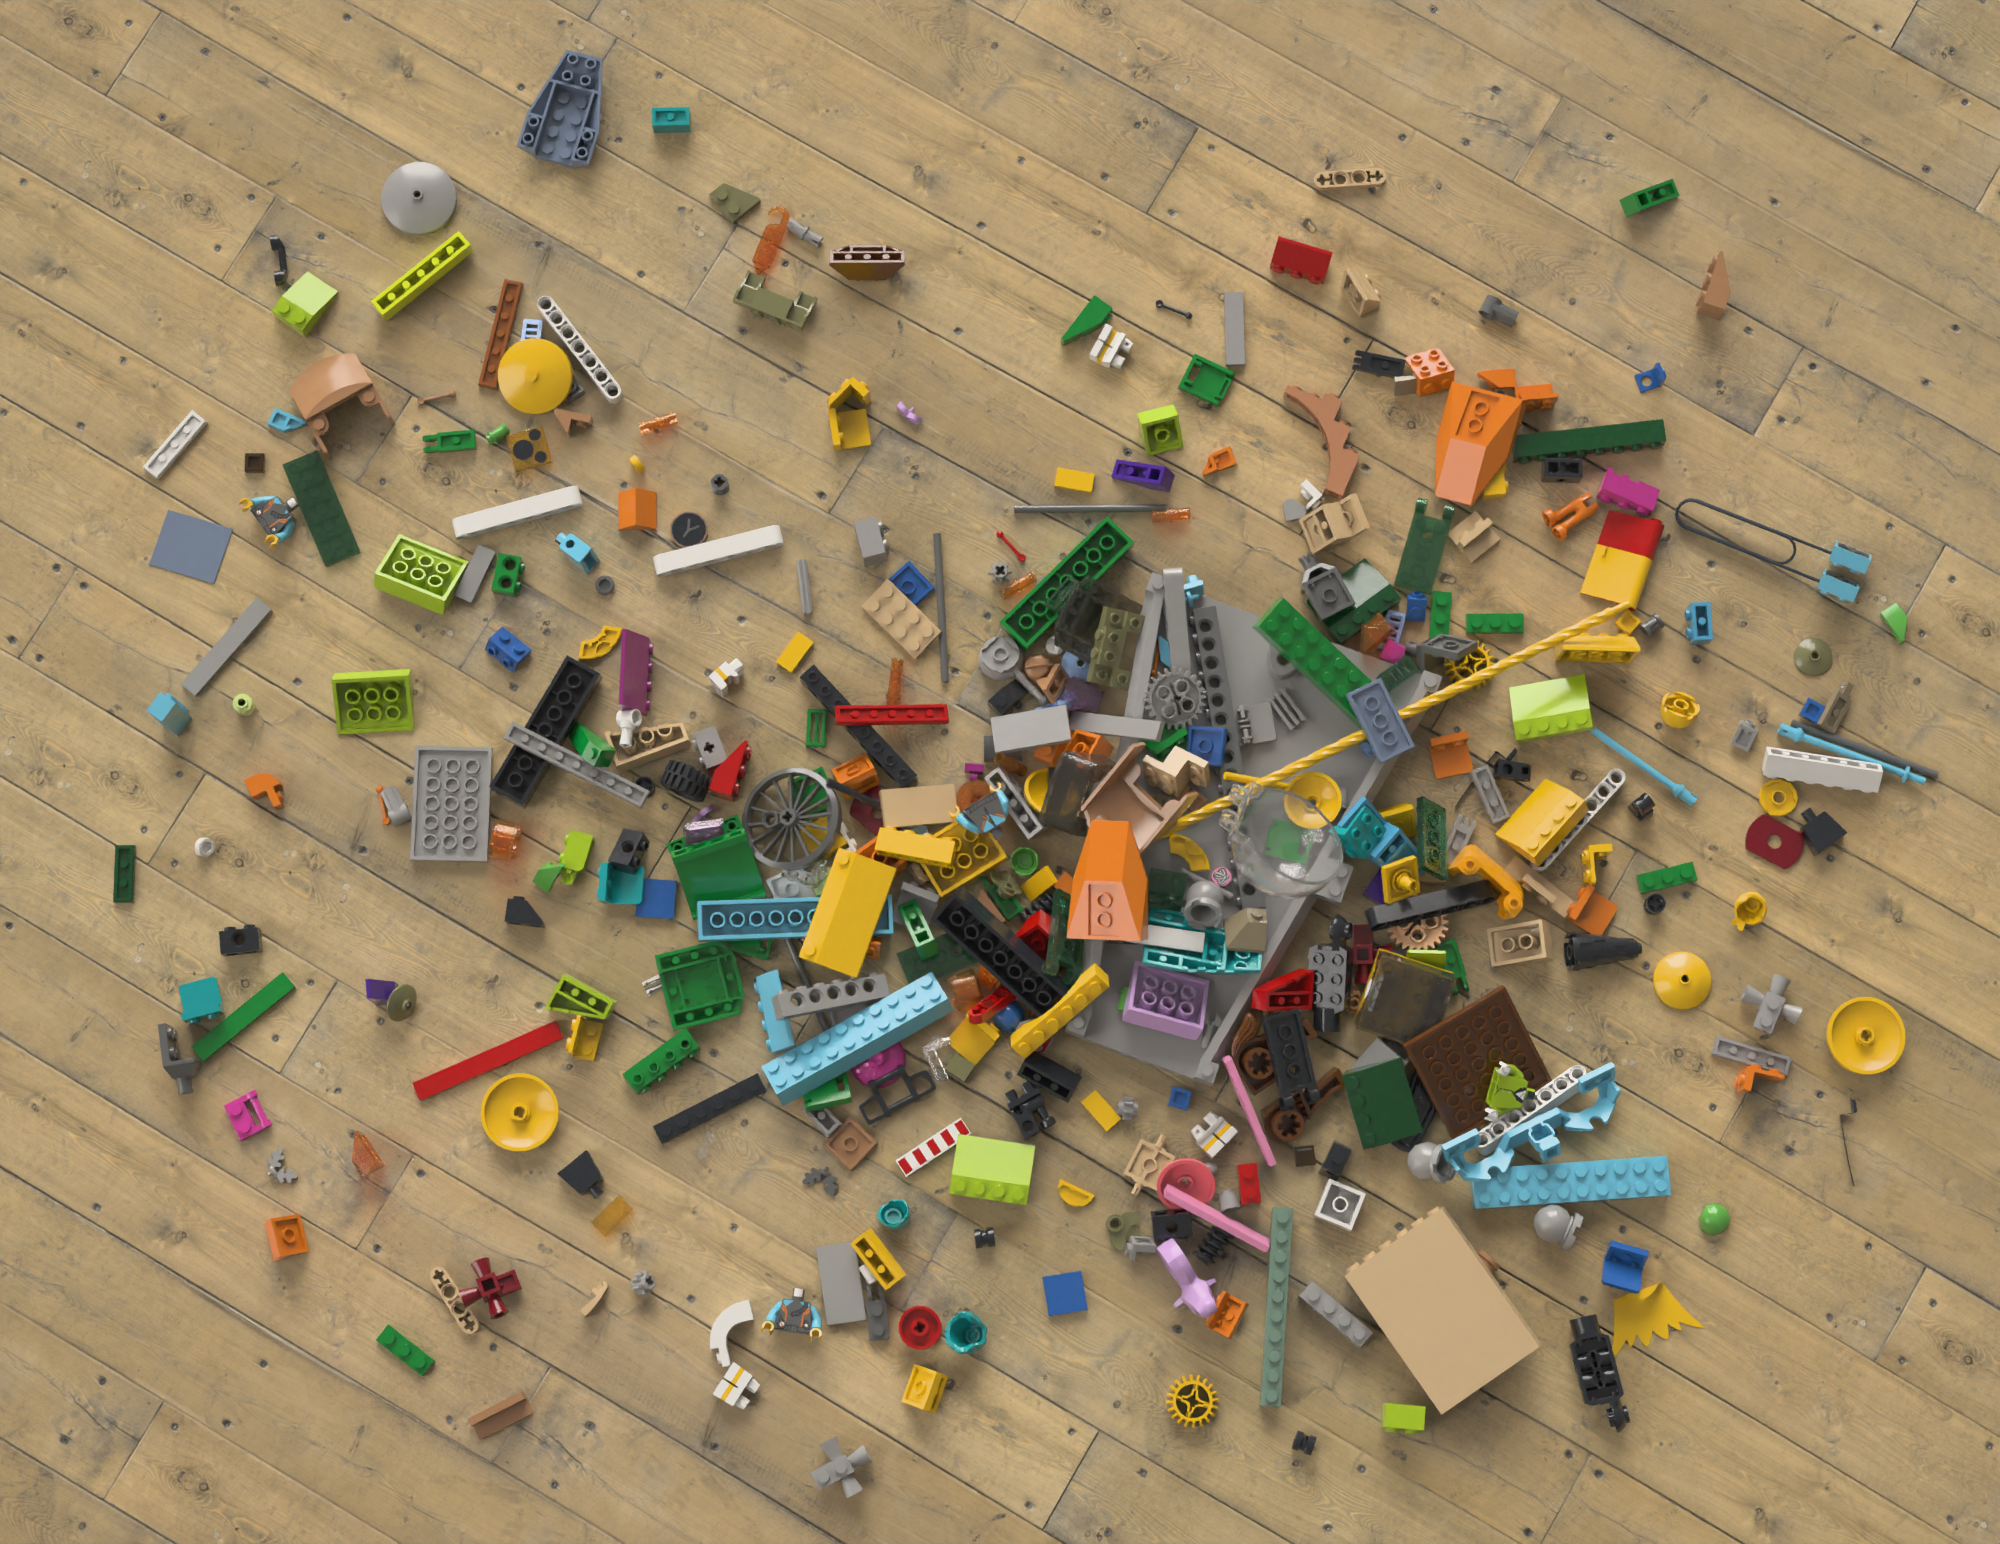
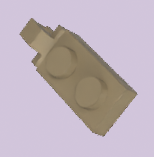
[1817,681,1854,734]

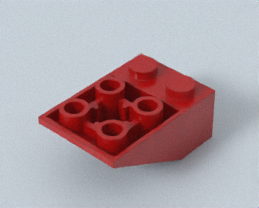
[709,740,752,802]

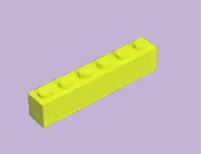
[371,231,474,321]

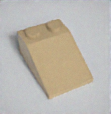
[1341,268,1381,317]
[1487,919,1554,967]

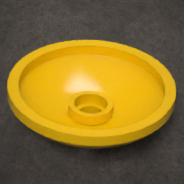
[1024,768,1080,818]
[1284,772,1342,829]
[1653,952,1711,1010]

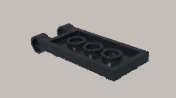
[1261,1008,1320,1112]

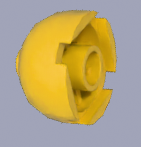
[1660,692,1700,729]

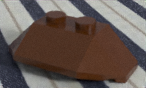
[829,245,905,281]

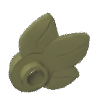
[989,870,1022,899]
[1106,1212,1141,1251]

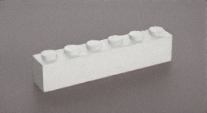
[1762,747,1883,793]

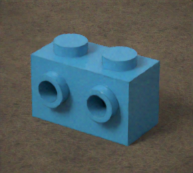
[1685,602,1713,645]

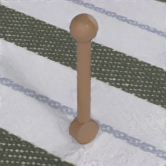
[417,391,456,405]

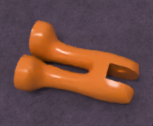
[1542,492,1599,541]

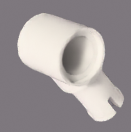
[616,709,642,748]

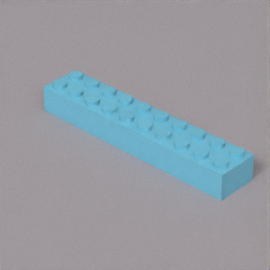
[697,895,893,942]
[761,972,953,1106]
[1470,1156,1671,1210]

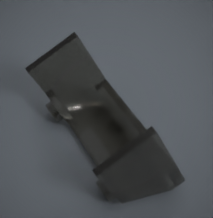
[1039,751,1116,837]

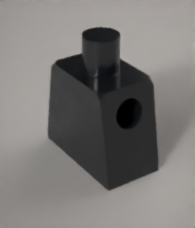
[1800,807,1847,856]
[1318,1140,1352,1181]
[557,1150,604,1199]

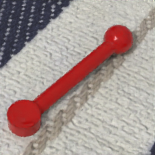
[996,531,1026,562]

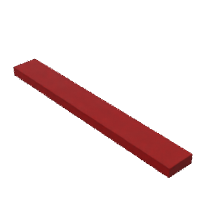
[412,1020,564,1101]

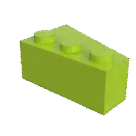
[545,974,618,1019]

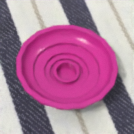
[850,1042,906,1088]

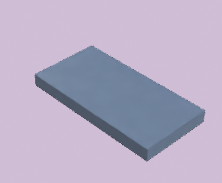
[1345,678,1415,764]

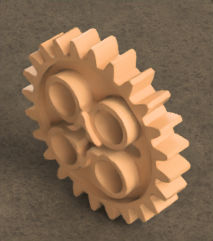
[1387,893,1449,952]

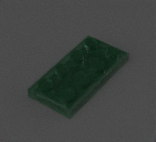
[1416,796,1448,881]

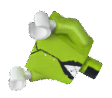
[1484,1061,1535,1122]

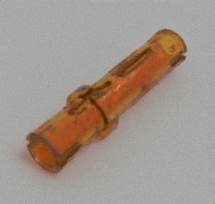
[886,658,904,705]

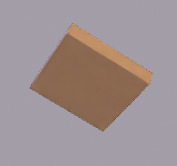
[823,1116,878,1171]

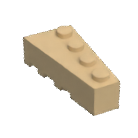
[604,722,692,773]

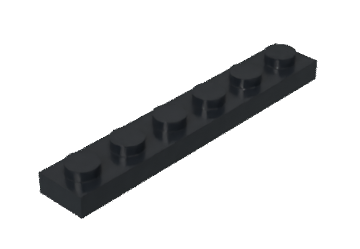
[653,1073,766,1144]

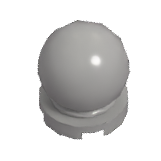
[1183,880,1224,930]
[1407,1142,1456,1184]
[1533,1205,1583,1251]

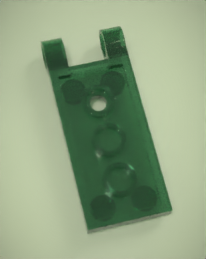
[1394,497,1456,595]
[1042,889,1084,988]
[896,933,978,984]

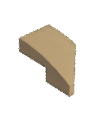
[580,1281,608,1317]

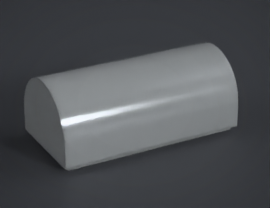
[801,1105,842,1138]

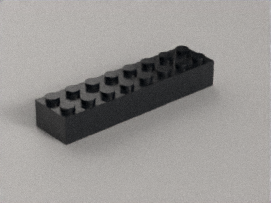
[489,655,602,809]
[932,886,1072,1017]

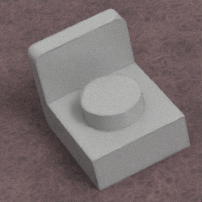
[1730,719,1758,752]
[1125,1236,1156,1262]

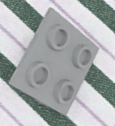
[1233,702,1277,746]

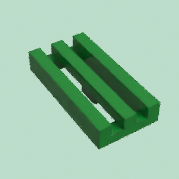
[806,709,827,748]

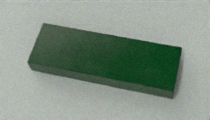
[113,845,136,903]

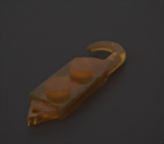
[752,206,789,275]

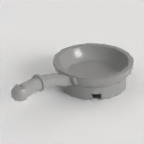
[978,636,1048,704]

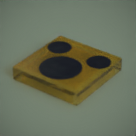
[506,426,553,473]

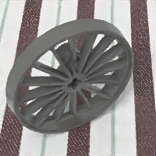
[742,768,842,871]

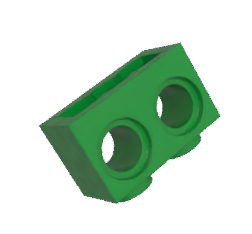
[491,553,525,598]

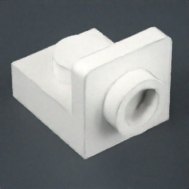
[1300,479,1322,511]

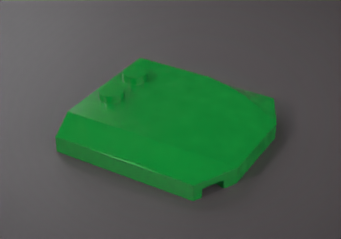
[655,941,744,1031]

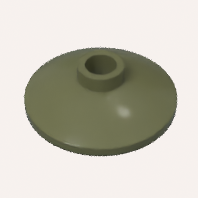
[1794,638,1832,676]
[386,984,417,1022]

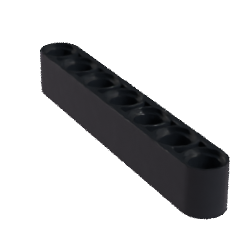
[1364,880,1496,931]

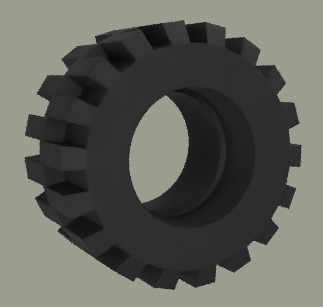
[660,760,712,802]

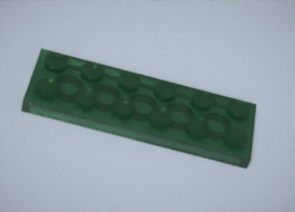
[283,450,361,567]

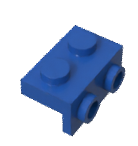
[485,627,532,672]

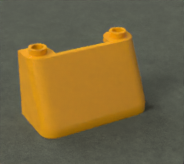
[1445,845,1525,920]

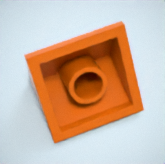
[618,488,657,531]

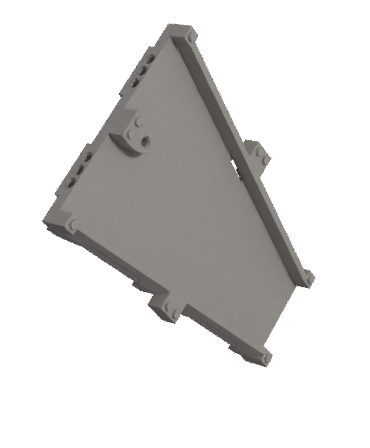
[1065,572,1442,1087]

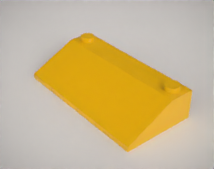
[799,848,897,978]

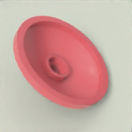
[1157,1158,1216,1209]

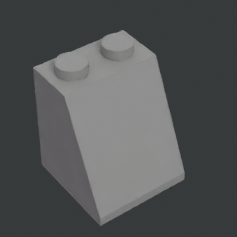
[1350,1031,1410,1069]

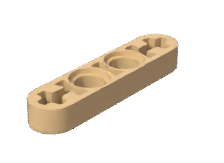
[1313,168,1386,191]
[430,1267,480,1334]

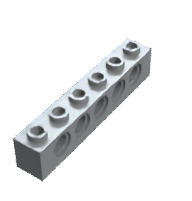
[771,972,890,1021]

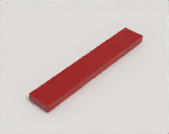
[834,704,949,726]

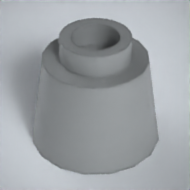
[1219,1189,1242,1213]

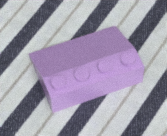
[1122,961,1210,1041]

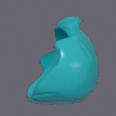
[877,1200,911,1230]

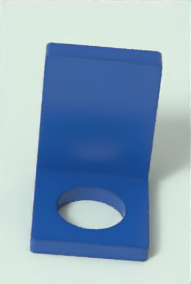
[1634,362,1666,393]

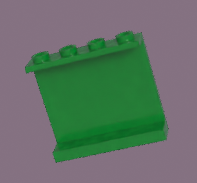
[670,828,767,921]

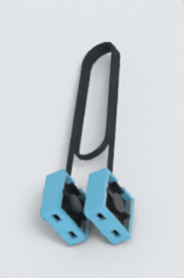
[1675,498,1872,603]

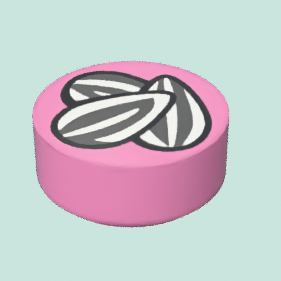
[1212,867,1231,887]

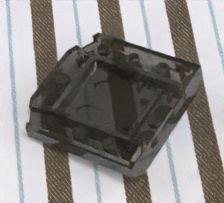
[1054,576,1143,664]

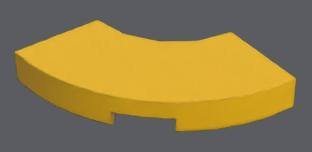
[578,625,622,661]
[1168,834,1210,872]

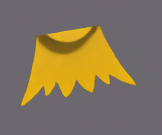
[1612,1282,1704,1357]

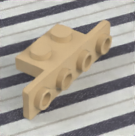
[1504,856,1575,918]

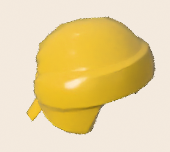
[1731,892,1767,931]

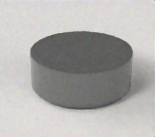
[595,576,615,596]

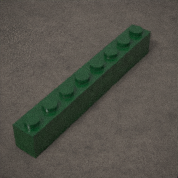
[1512,419,1666,464]

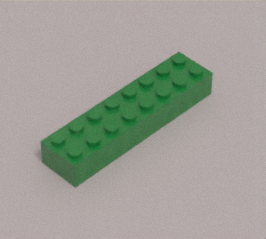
[1000,516,1134,653]
[1252,598,1394,730]

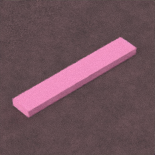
[1222,1055,1277,1167]
[1164,1184,1270,1252]

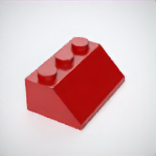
[1270,236,1333,285]
[1016,909,1083,973]

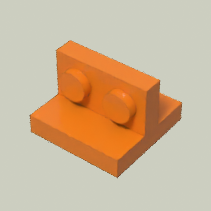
[831,753,881,800]
[265,1214,309,1261]

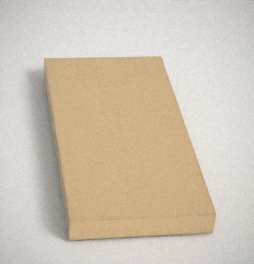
[879,784,957,828]

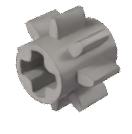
[988,560,1012,585]
[1117,1096,1138,1120]
[631,1271,655,1296]

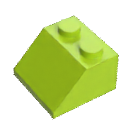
[1137,404,1184,456]

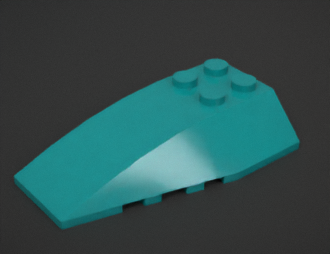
[1141,907,1262,975]

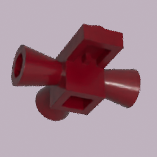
[1352,924,1393,983]
[459,1257,522,1319]

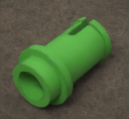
[485,423,510,445]
[1116,987,1128,1011]

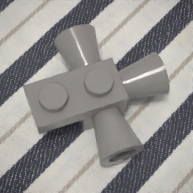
[1740,974,1802,1035]
[810,1436,872,1499]

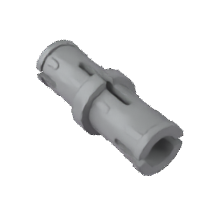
[786,218,824,248]

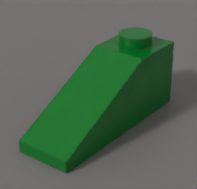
[1619,179,1680,217]
[1061,295,1113,346]
[569,721,617,767]
[898,899,939,960]

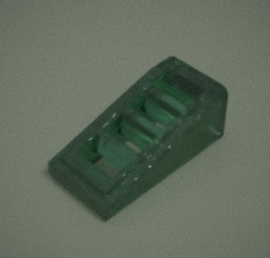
[1376,655,1419,693]

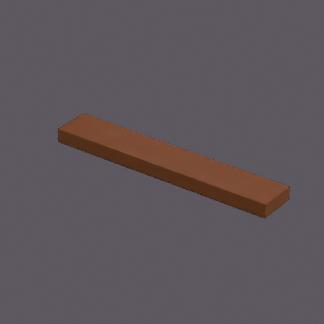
[478,279,524,390]

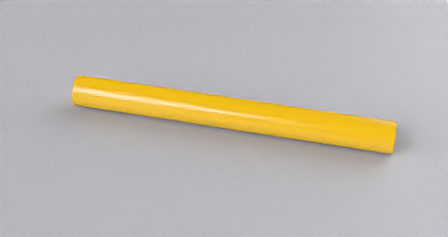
[1223,772,1289,790]

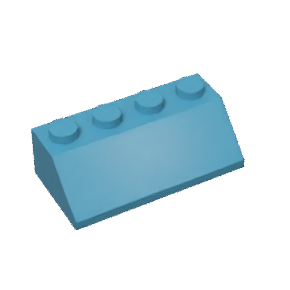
[753,969,796,1054]

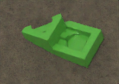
[1880,603,1908,645]
[532,862,565,893]

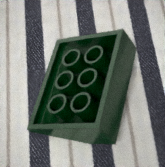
[1304,558,1401,646]
[1342,1057,1423,1150]

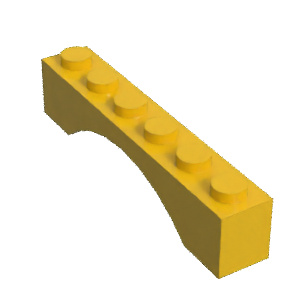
[1010,963,1109,1059]

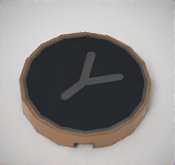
[670,511,708,548]

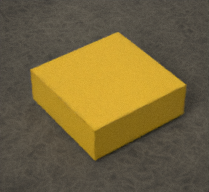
[1614,609,1642,635]

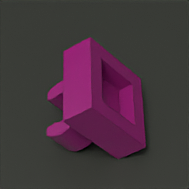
[965,763,984,783]

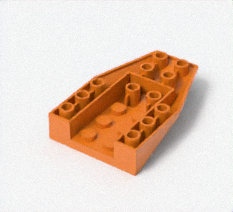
[1435,381,1526,506]
[1066,820,1148,941]

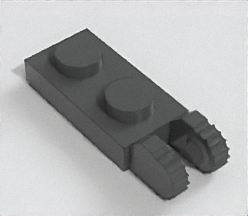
[866,1284,889,1341]

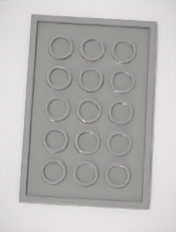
[410,746,493,862]

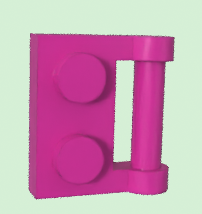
[224,1090,272,1141]

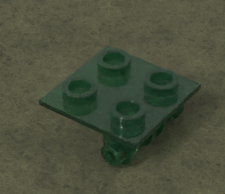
[1148,868,1188,912]

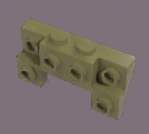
[733,270,817,331]
[1086,606,1145,691]

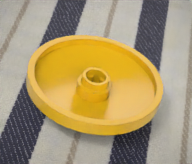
[498,338,573,414]
[1826,997,1906,1075]
[480,1073,559,1152]

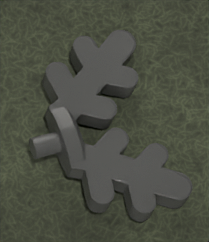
[802,1166,838,1196]

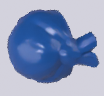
[992,1001,1025,1033]

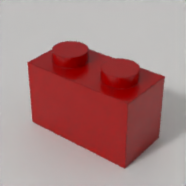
[1236,1163,1261,1205]

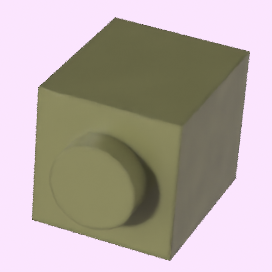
[944,1053,975,1083]

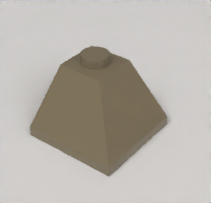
[1223,908,1267,953]

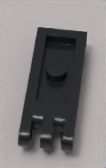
[1352,350,1406,378]

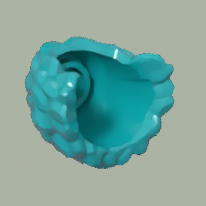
[944,1311,988,1354]

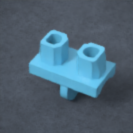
[1184,575,1204,607]

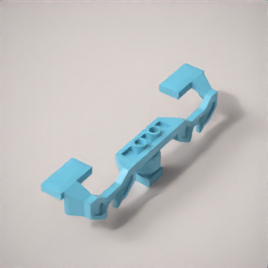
[1442,1062,1621,1182]

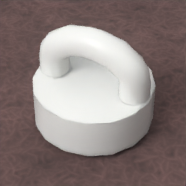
[1045,635,1065,656]
[195,837,215,857]

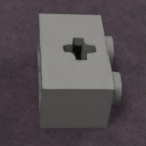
[692,725,727,772]

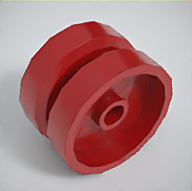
[899,1306,942,1350]

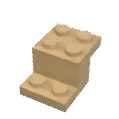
[1299,493,1370,554]
[1142,746,1211,797]

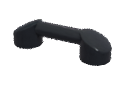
[270,235,288,286]

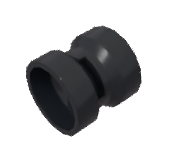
[635,776,655,798]
[1643,894,1666,915]
[974,1227,995,1249]
[1291,1431,1317,1456]

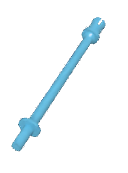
[1777,723,1926,785]
[1588,727,1698,807]

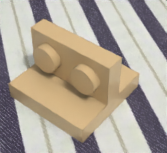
[1446,511,1500,564]

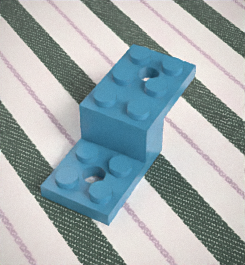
[1337,796,1430,876]

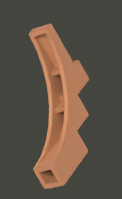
[1283,385,1360,500]

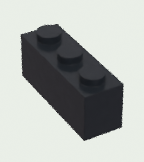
[1017,1051,1082,1103]

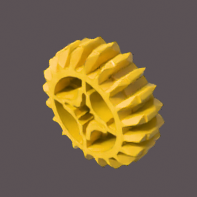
[1444,641,1496,691]
[1166,1374,1219,1428]

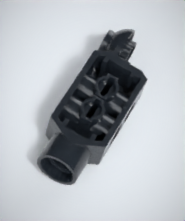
[1308,914,1353,1032]
[1569,1314,1630,1433]

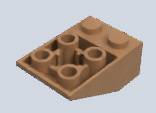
[1696,251,1731,320]

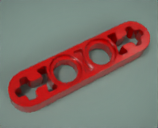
[968,985,1017,1024]

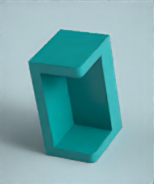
[652,107,691,133]

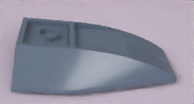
[517,50,603,168]

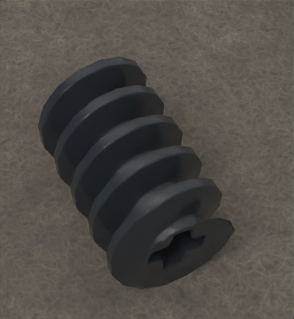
[1018,893,1062,924]
[1192,1226,1234,1266]

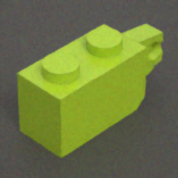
[558,830,595,886]

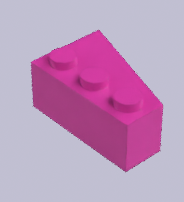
[1596,467,1660,516]

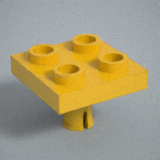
[1381,855,1421,904]

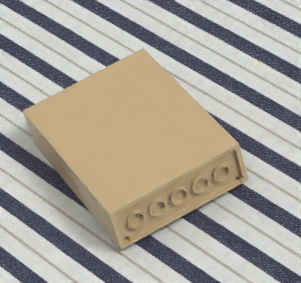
[1345,1206,1541,1415]

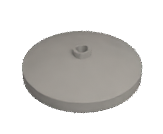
[381,162,457,236]

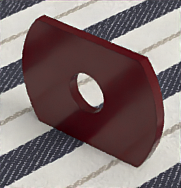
[849,785,903,836]
[1745,814,1804,870]

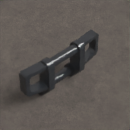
[859,1063,936,1125]

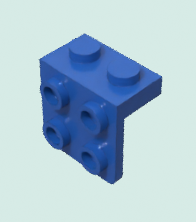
[1601,1240,1649,1294]

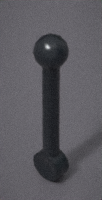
[1156,300,1192,319]

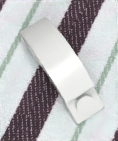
[710,1300,754,1367]

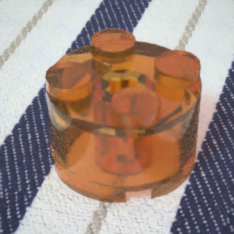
[956,780,990,813]
[488,819,522,861]
[947,969,984,1013]

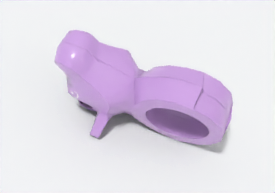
[1156,1238,1217,1318]

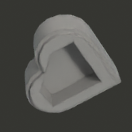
[1283,498,1306,522]

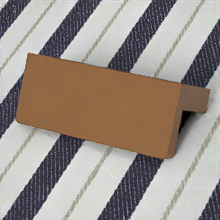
[468,1391,533,1440]

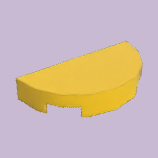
[1058,1179,1095,1207]

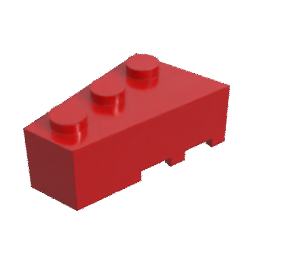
[1251,968,1314,1011]

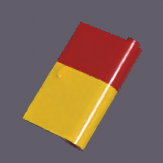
[1580,509,1665,611]

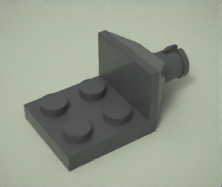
[1298,552,1355,622]
[1404,634,1478,674]
[158,1023,202,1095]

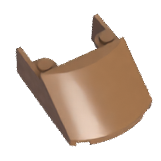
[289,353,395,461]
[1081,742,1199,857]

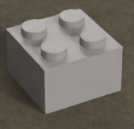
[854,516,889,566]

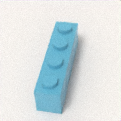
[146,692,192,736]

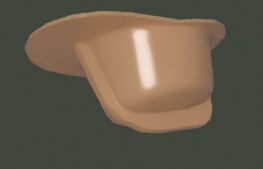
[1020,653,1062,684]

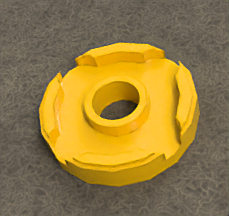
[1758,779,1798,817]

